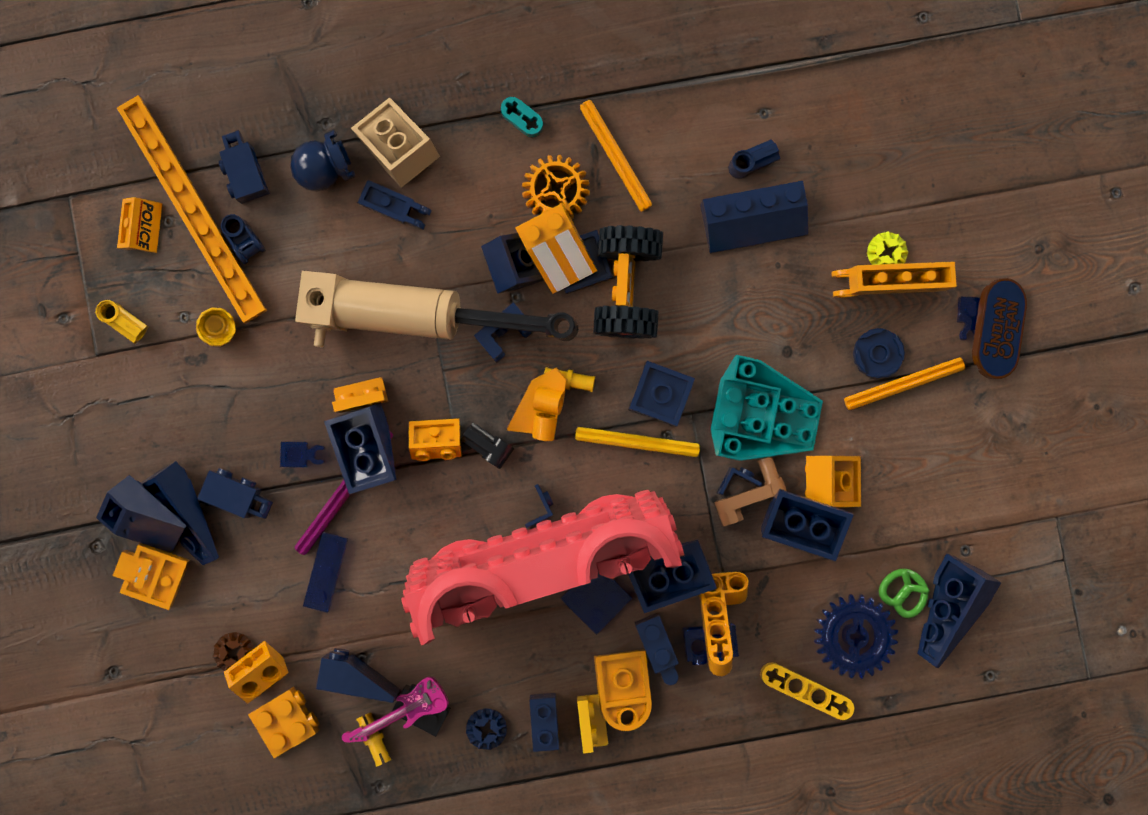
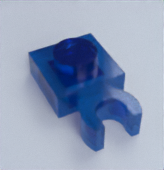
[957,296,980,340]
[280,442,326,467]

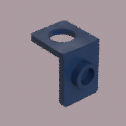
[717,467,763,495]
[525,484,554,528]

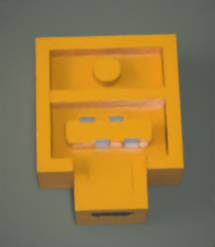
[113,543,190,610]

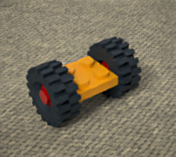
[593,225,663,339]

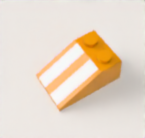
[515,203,598,294]

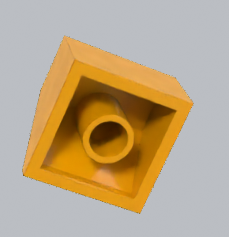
[805,456,861,507]

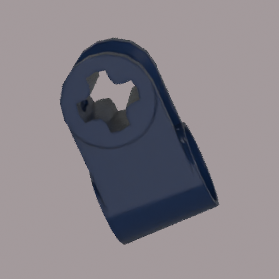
[221,214,266,265]

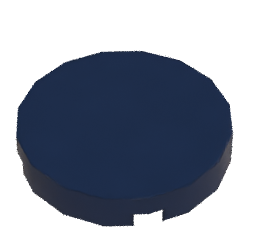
[853,328,905,379]

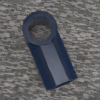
[728,139,781,179]

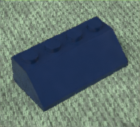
[700,181,808,254]

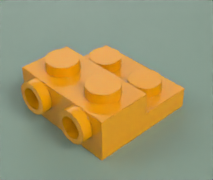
[248,686,319,758]

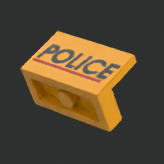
[117,197,162,253]

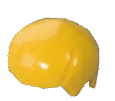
[196,308,236,347]

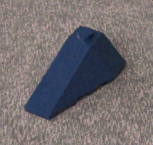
[141,461,219,565]
[917,554,1001,668]

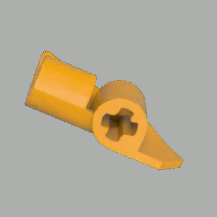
[507,367,567,441]

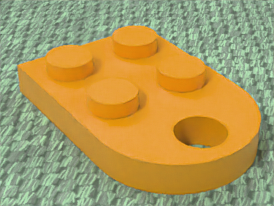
[594,649,652,731]

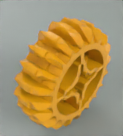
[522,155,590,220]

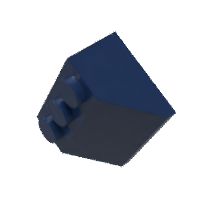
[761,489,854,561]

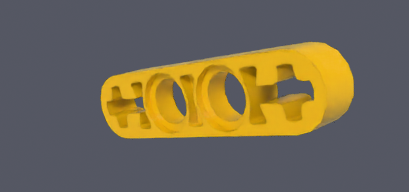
[760,662,854,720]

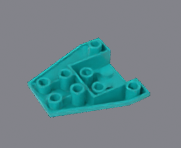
[711,355,823,461]

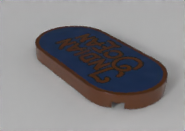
[972,278,1027,379]

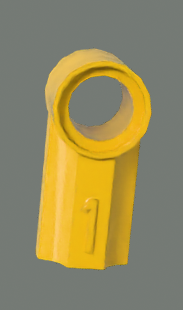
[95,300,149,344]

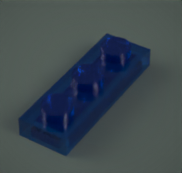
[303,532,349,613]

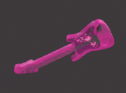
[342,676,449,743]

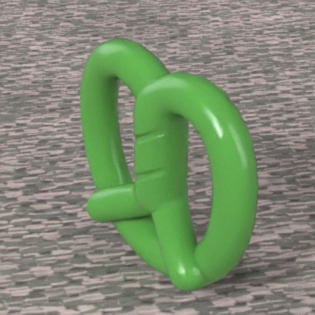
[879,569,930,618]

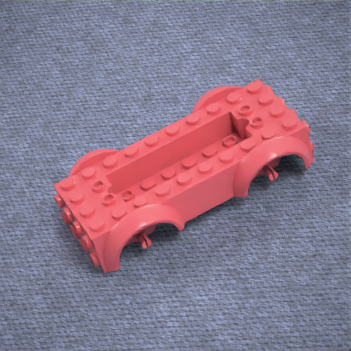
[401,490,684,645]

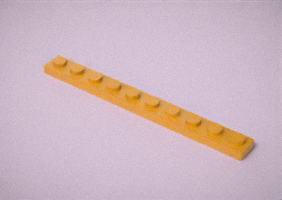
[117,95,267,324]

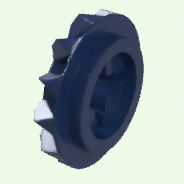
[466,708,507,750]

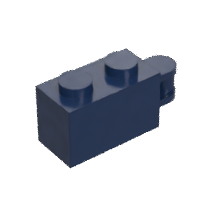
[218,130,270,204]
[197,468,273,519]
[634,613,679,685]

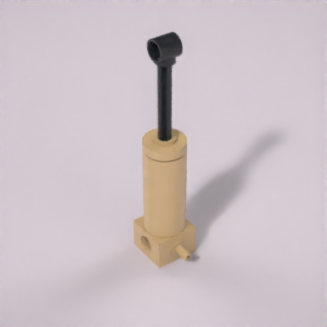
[295,271,579,348]

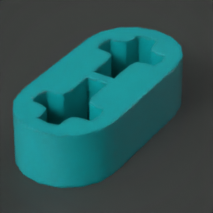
[501,97,543,137]

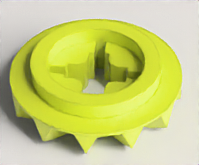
[867,231,908,265]

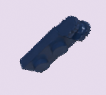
[357,180,432,230]

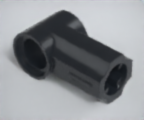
[461,422,514,469]

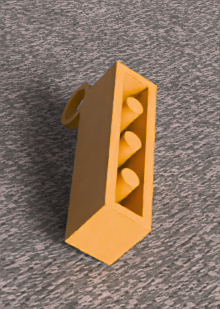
[831,262,957,298]

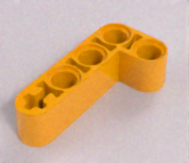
[699,572,748,676]

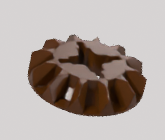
[213,632,254,671]

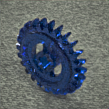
[814,594,898,679]

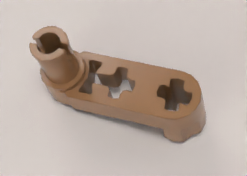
[714,456,787,526]

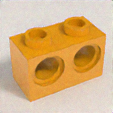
[224,641,289,704]

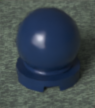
[290,130,355,192]

